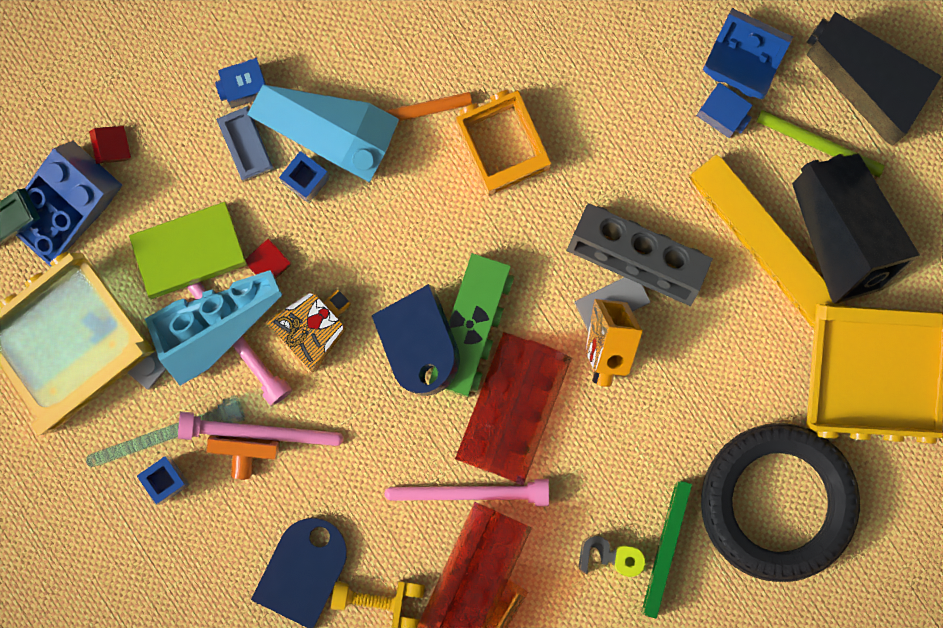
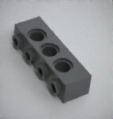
[566,203,713,306]

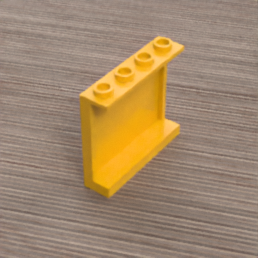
[806,304,943,444]

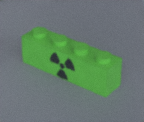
[429,253,515,398]

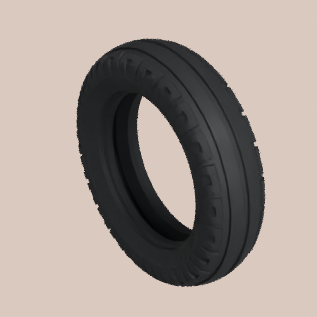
[701,423,860,582]

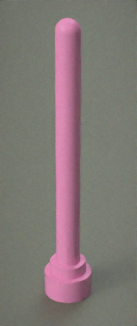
[187,282,292,407]
[178,411,343,446]
[384,479,549,506]

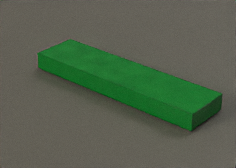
[641,481,692,619]

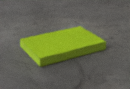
[129,202,247,300]

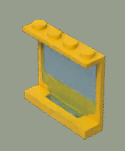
[0,252,154,436]

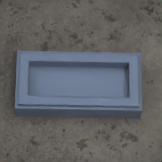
[216,106,274,182]

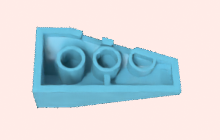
[247,84,399,182]
[145,270,282,386]

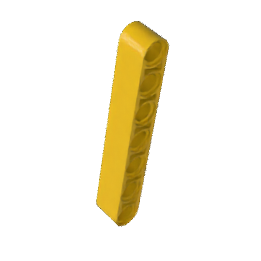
[689,154,845,329]

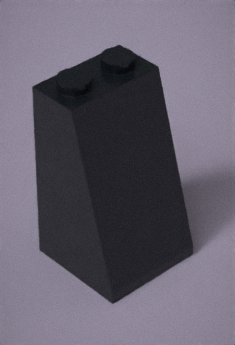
[806,12,942,146]
[792,153,920,304]

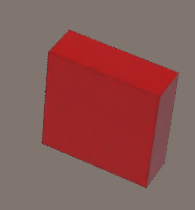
[89,126,131,164]
[245,239,292,279]

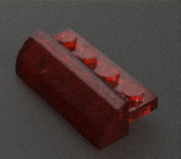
[455,332,572,486]
[416,502,532,628]

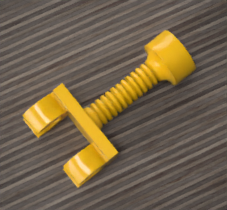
[331,581,425,628]

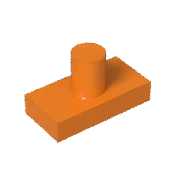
[206,435,280,480]

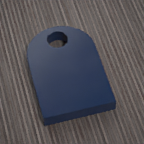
[371,284,460,396]
[251,518,347,628]

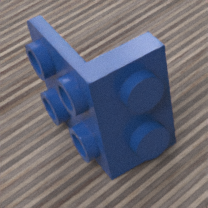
[703,8,793,99]

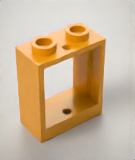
[456,89,551,196]

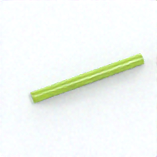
[756,110,885,178]

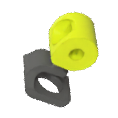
[578,535,645,577]

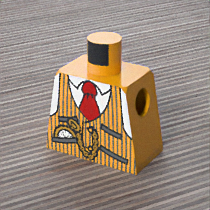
[266,289,351,372]
[586,299,643,387]

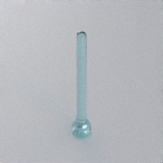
[86,394,245,467]

